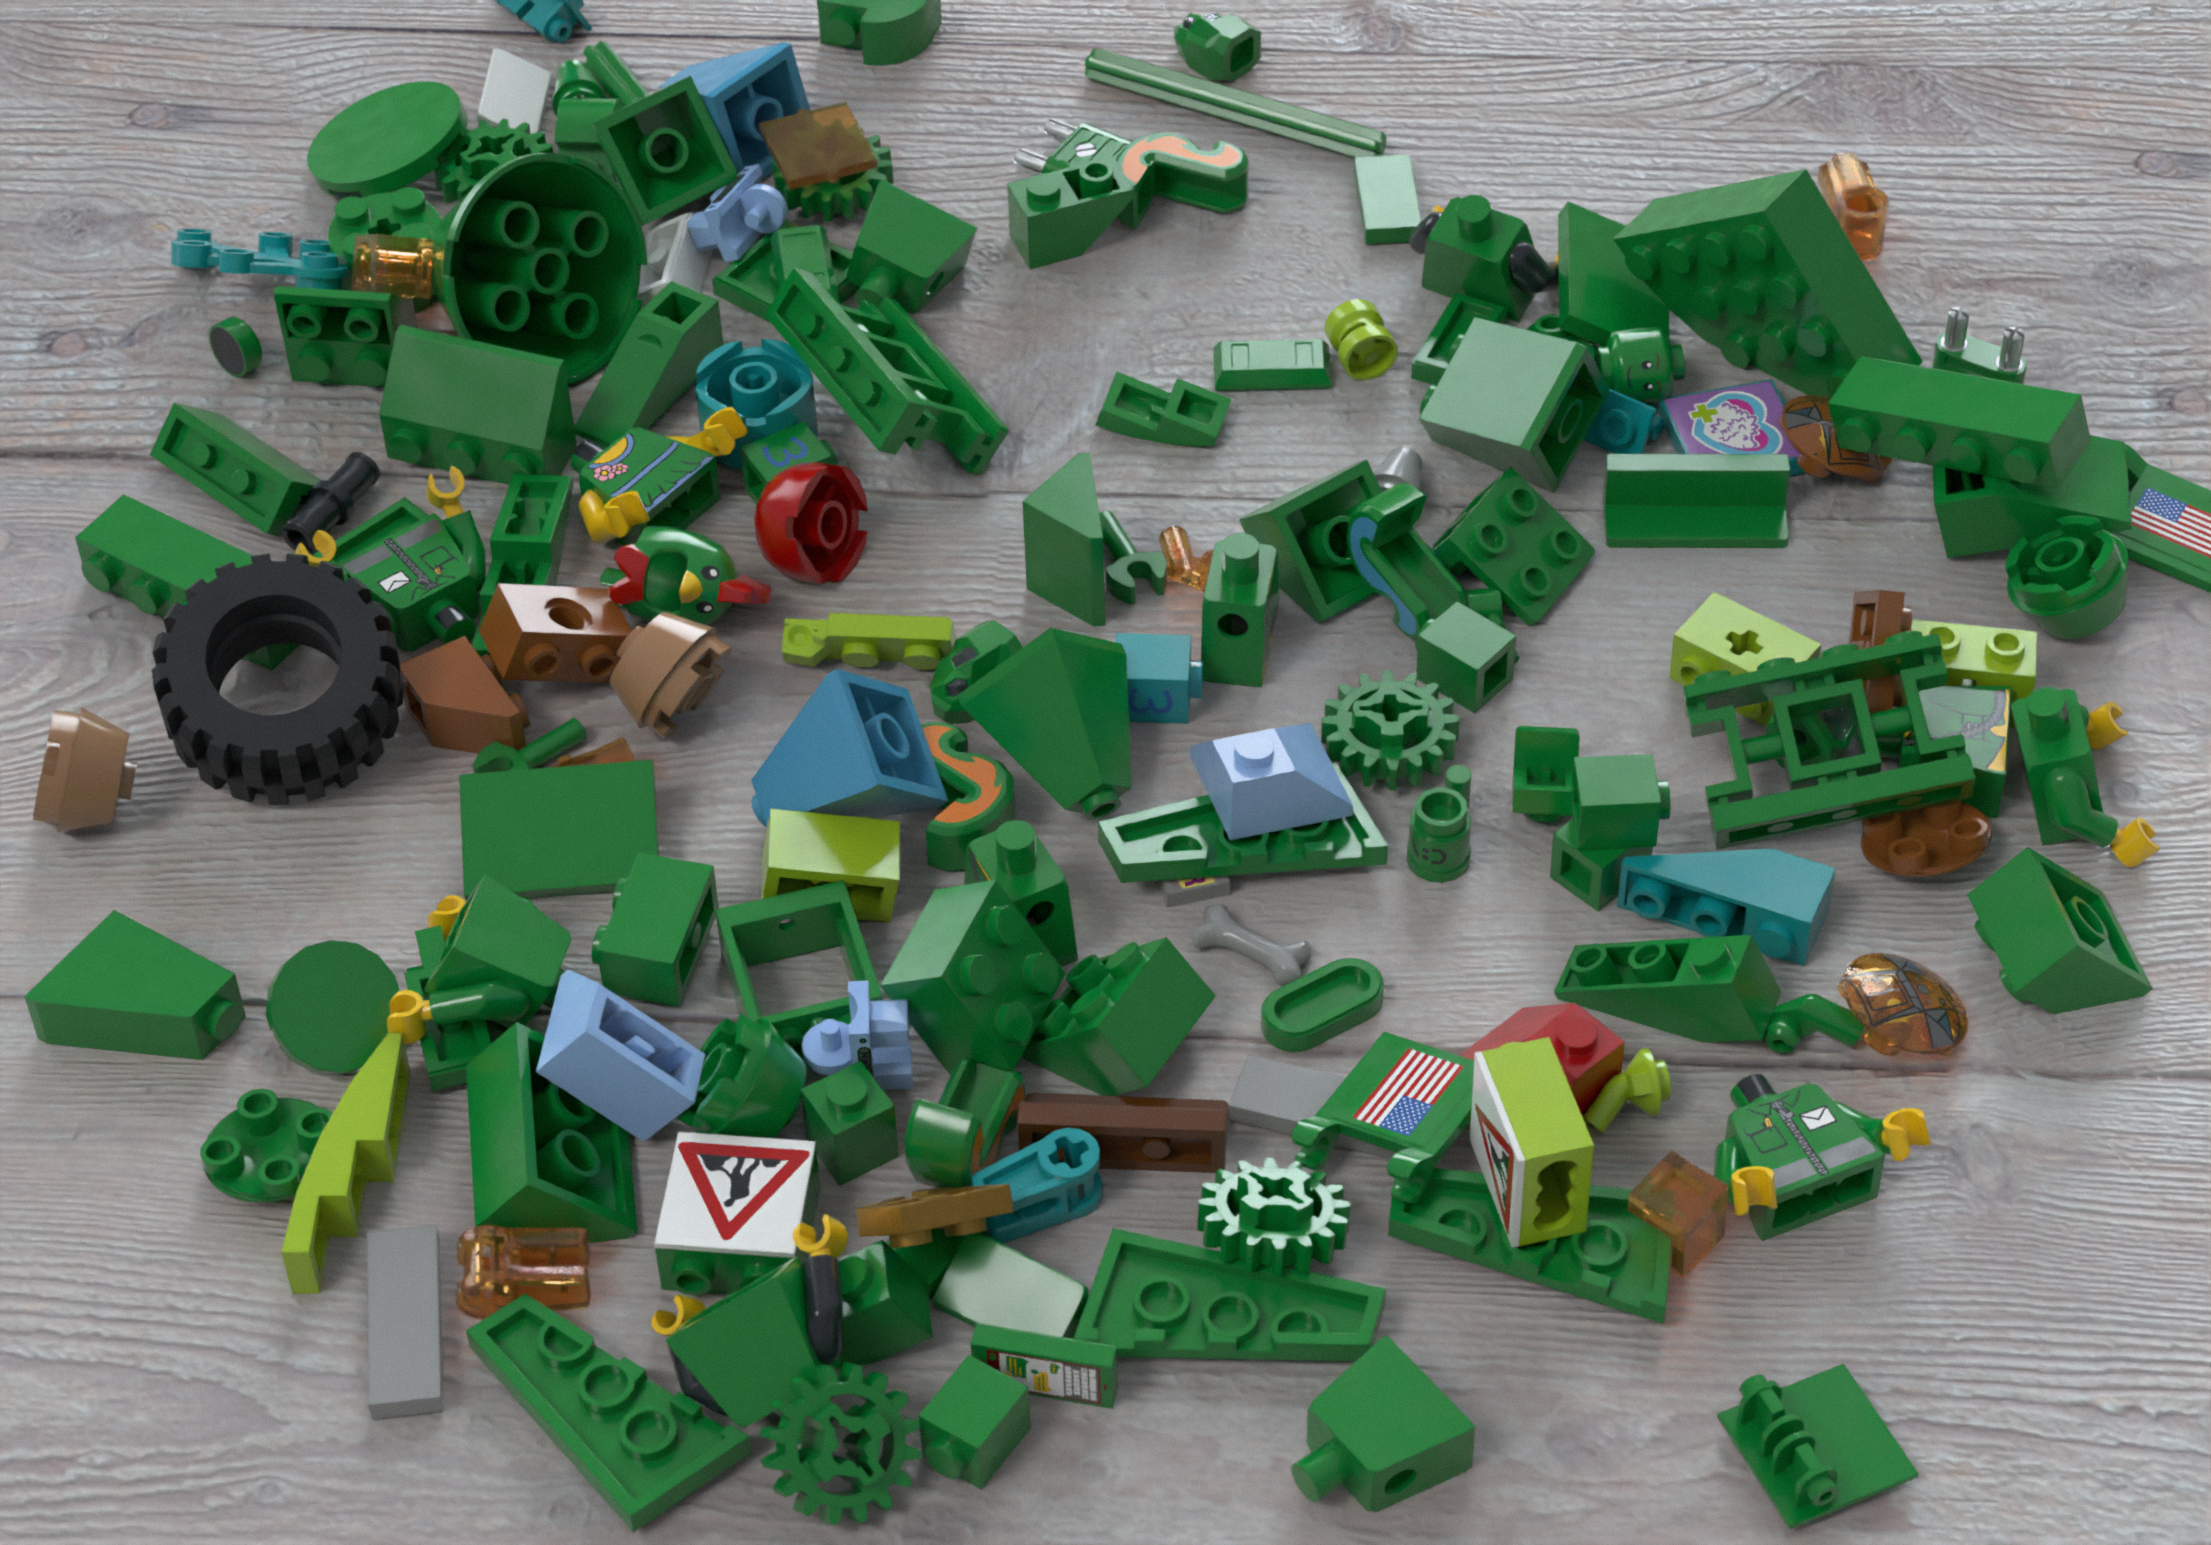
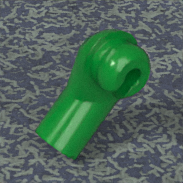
[1763,994,1866,1053]

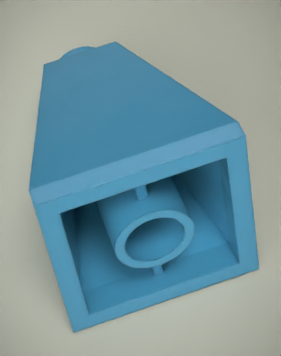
[658,42,815,185]
[751,669,949,828]

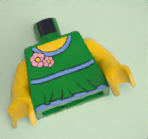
[571,407,748,546]

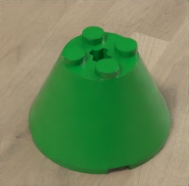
[420,152,647,384]

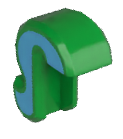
[1347,483,1467,640]

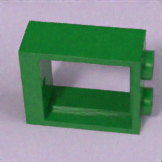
[715,880,883,1059]

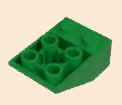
[1933,435,2133,558]

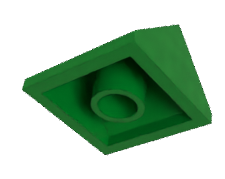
[1022,453,1105,627]

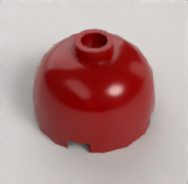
[754,462,868,584]

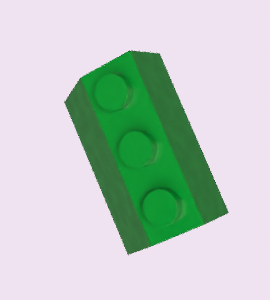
[379,325,577,485]
[466,1022,637,1251]

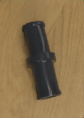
[281,452,381,554]

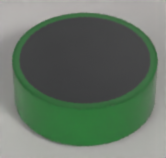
[209,316,262,378]

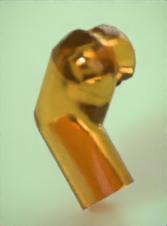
[1158,526,1214,592]

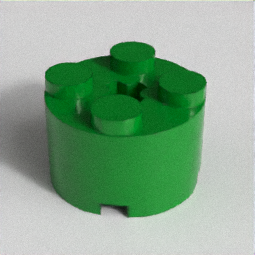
[327,187,441,314]

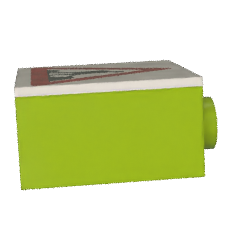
[1470,1037,1594,1248]

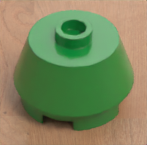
[2005,515,2128,639]
[677,1013,807,1138]

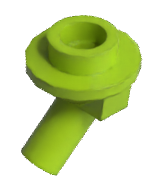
[1582,1048,1671,1134]

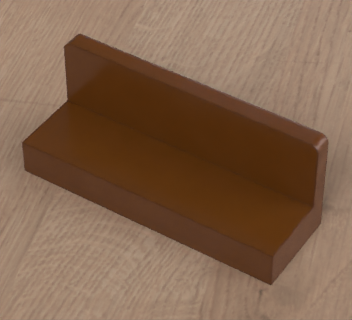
[1017,1093,1228,1173]

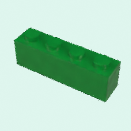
[1828,356,2091,489]
[75,494,300,671]

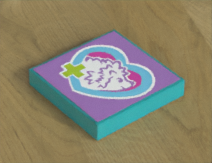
[1658,379,1806,476]

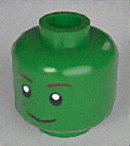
[1597,327,1685,404]

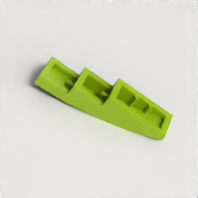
[281,1033,411,1294]

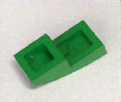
[1095,371,1231,446]

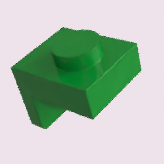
[1512,726,1580,822]

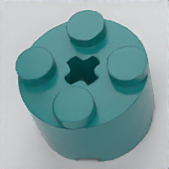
[695,339,818,469]

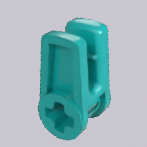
[971,1128,1103,1244]

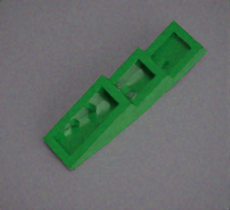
[472,474,573,672]

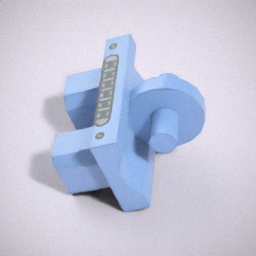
[687,164,788,262]
[802,981,913,1090]

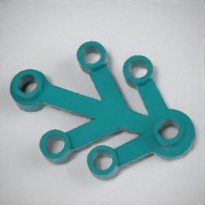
[171,228,348,290]

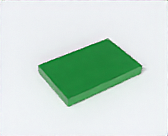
[1558,201,1670,347]
[459,760,659,901]

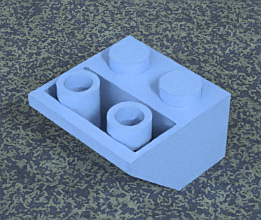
[536,969,705,1142]

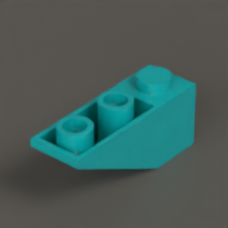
[1617,848,1836,966]

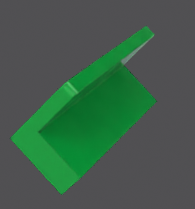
[150,403,321,537]
[1602,454,1790,548]

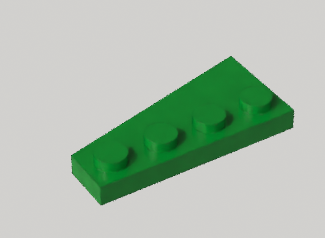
[1098,763,1388,883]
[1388,1168,1675,1324]

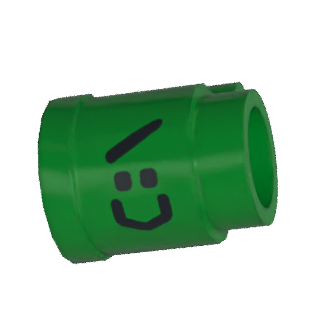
[1406,765,1471,883]

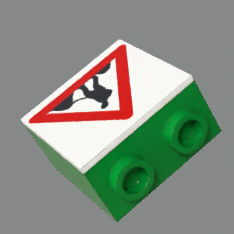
[654,1132,821,1295]

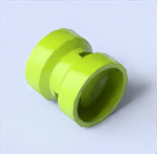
[1324,299,1398,380]

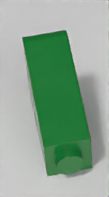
[24,910,246,1060]

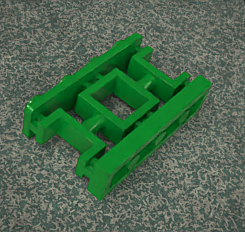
[764,267,1008,475]
[1683,631,1976,850]

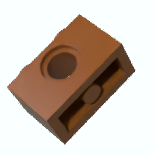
[479,583,632,683]

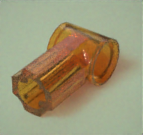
[1818,152,1889,261]

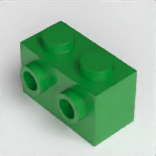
[591,852,719,1007]

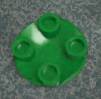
[200,1089,333,1202]

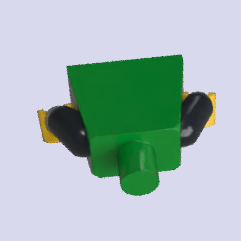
[1409,194,1559,323]
[651,1214,848,1445]

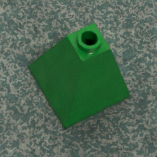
[957,628,1132,820]

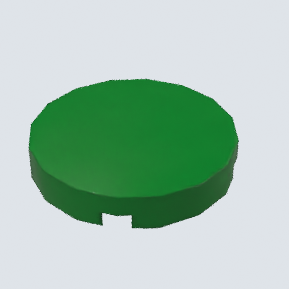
[265,940,400,1075]

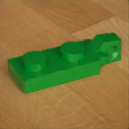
[404,925,491,1091]

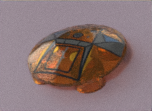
[1837,953,1968,1056]

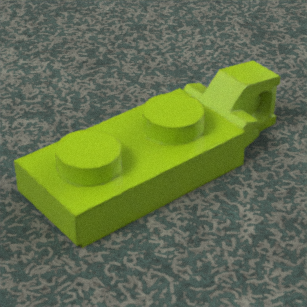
[782,613,957,670]

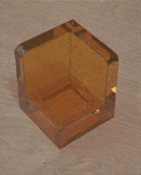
[1628,1150,1728,1278]

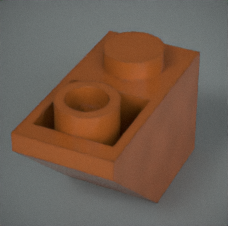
[400,636,530,754]

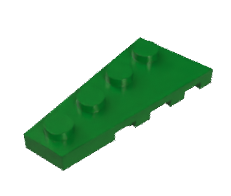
[1073,1228,1386,1361]
[466,1293,752,1533]

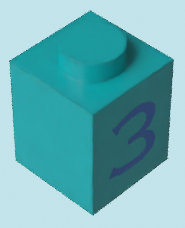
[1116,633,1203,724]

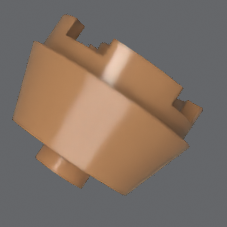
[609,612,733,739]
[33,707,137,832]

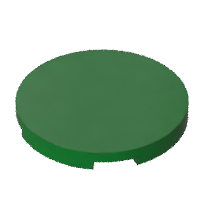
[307,81,468,198]

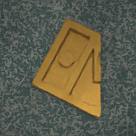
[856,1184,1013,1248]

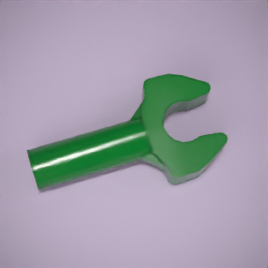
[1099,511,1167,605]
[473,718,587,774]

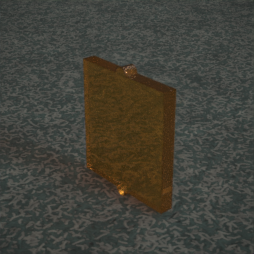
[759,102,878,190]

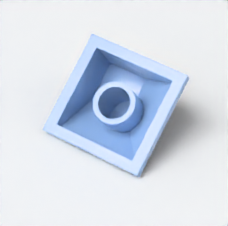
[1190,723,1353,840]

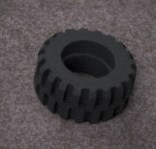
[152,553,404,805]

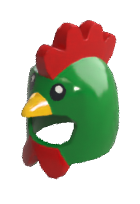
[609,526,771,626]

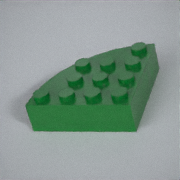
[1613,169,1923,398]

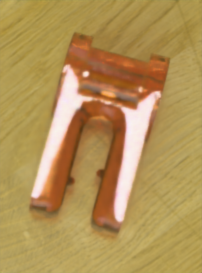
[456,1225,591,1319]

